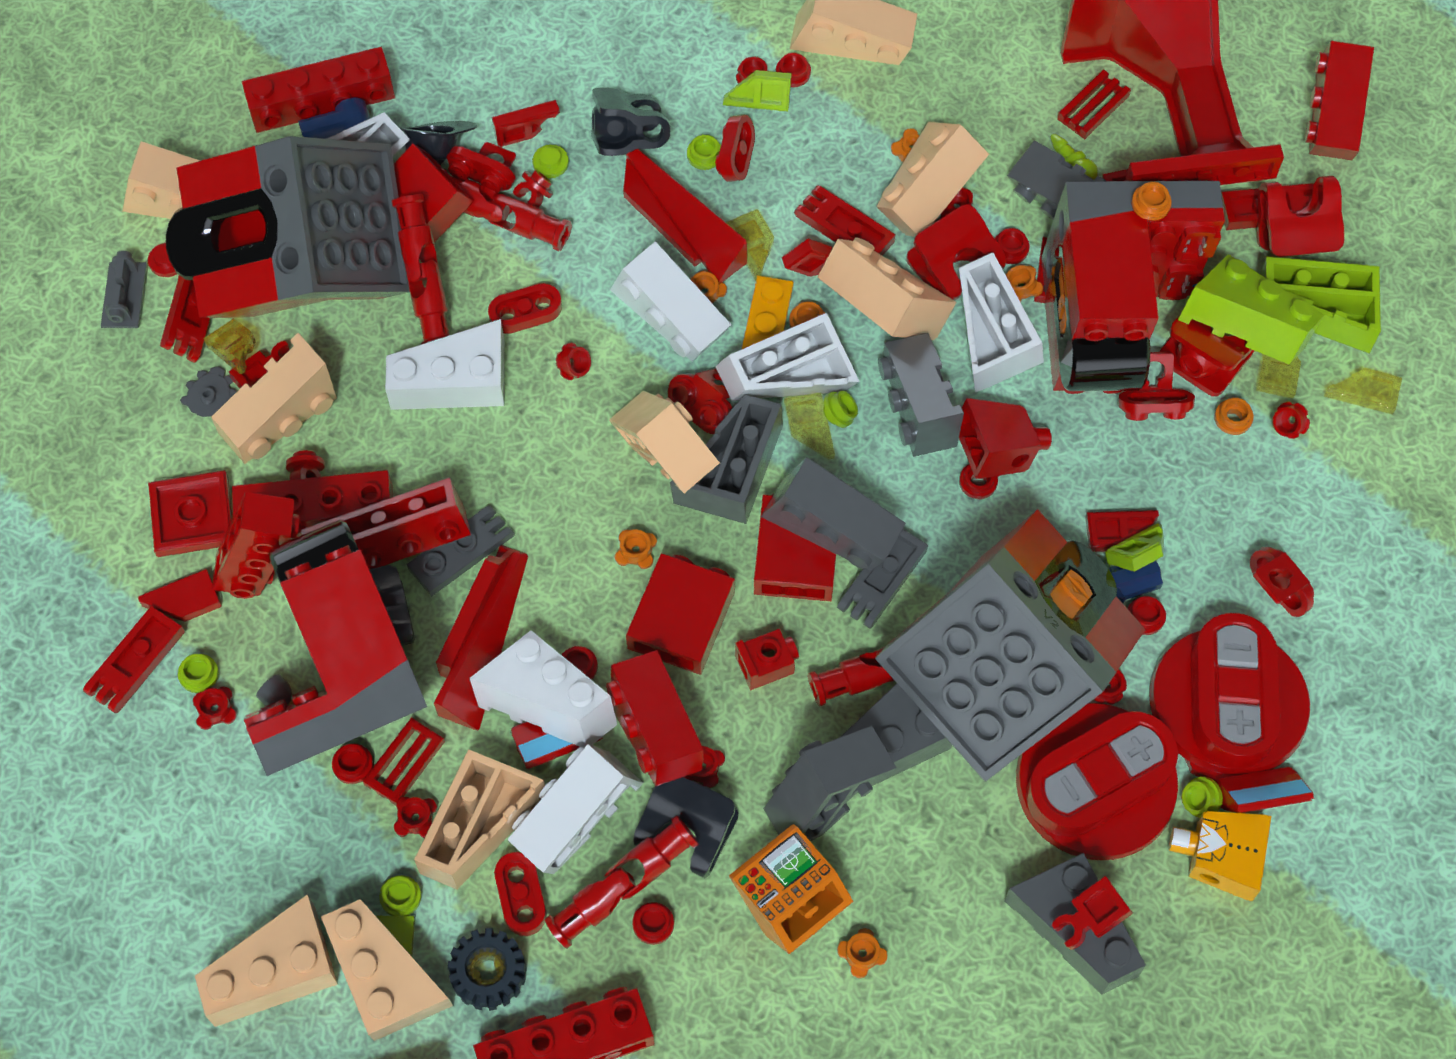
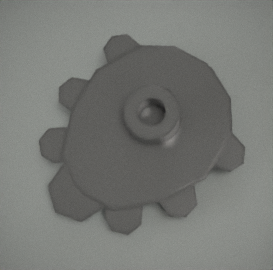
[180,366,236,417]

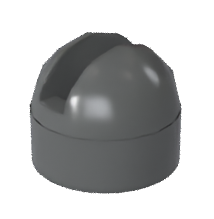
[256,674,292,706]

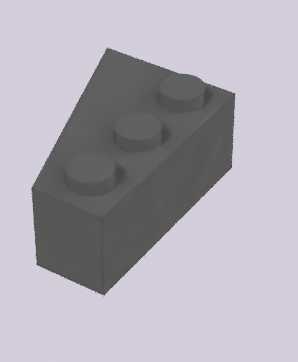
[1007,140,1107,220]
[878,333,964,457]
[670,395,783,524]
[761,457,906,571]
[841,684,952,793]
[763,726,897,841]
[1004,853,1146,995]

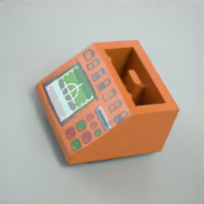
[729,824,854,954]

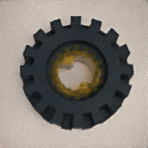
[448,928,526,1011]

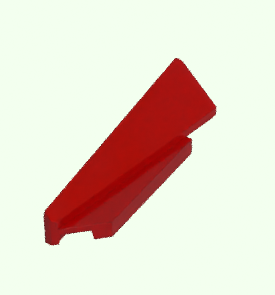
[623,149,747,285]
[434,545,528,731]

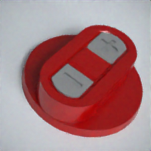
[1149,613,1310,775]
[1016,703,1178,860]

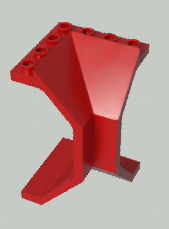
[1060,0,1284,185]

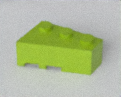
[1178,254,1324,365]
[1260,257,1381,354]

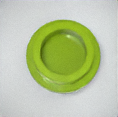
[687,135,721,170]
[532,145,569,178]
[823,391,858,428]
[178,654,219,693]
[1182,777,1223,818]
[379,875,422,916]

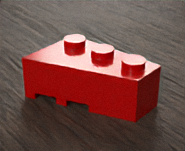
[1305,41,1374,161]
[606,650,704,786]

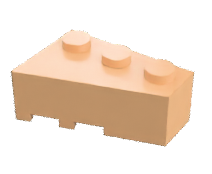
[790,0,917,65]
[876,122,989,237]
[122,141,235,228]
[818,238,957,340]
[211,333,337,464]
[609,390,720,494]
[414,749,545,890]
[195,894,338,1027]
[321,899,453,1041]

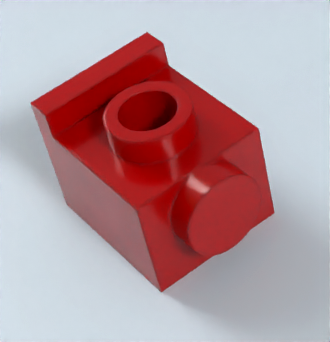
[735,629,799,691]

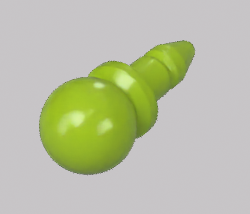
[1050,134,1098,180]

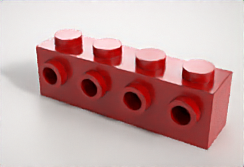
[242,46,395,133]
[232,470,393,542]
[301,477,471,569]
[212,491,299,599]
[473,987,654,1059]

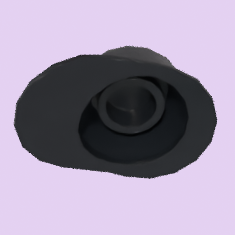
[399,121,477,165]

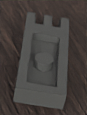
[407,505,515,597]
[837,530,928,629]

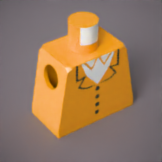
[1168,811,1271,901]

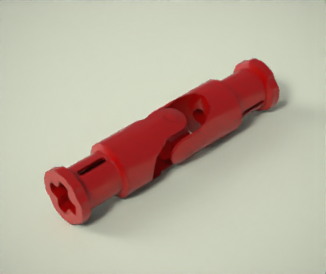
[445,170,572,252]
[392,194,450,345]
[807,646,895,707]
[544,815,699,949]

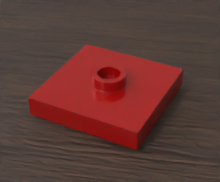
[148,470,232,557]

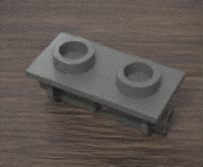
[101,251,147,328]

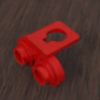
[447,142,516,194]
[1118,352,1195,421]
[667,368,732,434]
[1250,547,1314,617]

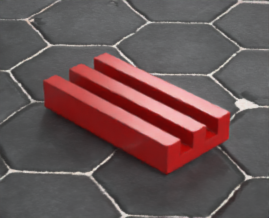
[1057,69,1131,140]
[363,717,445,806]

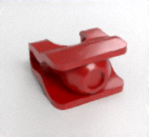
[1257,176,1345,257]
[906,204,1006,301]
[1160,315,1254,397]

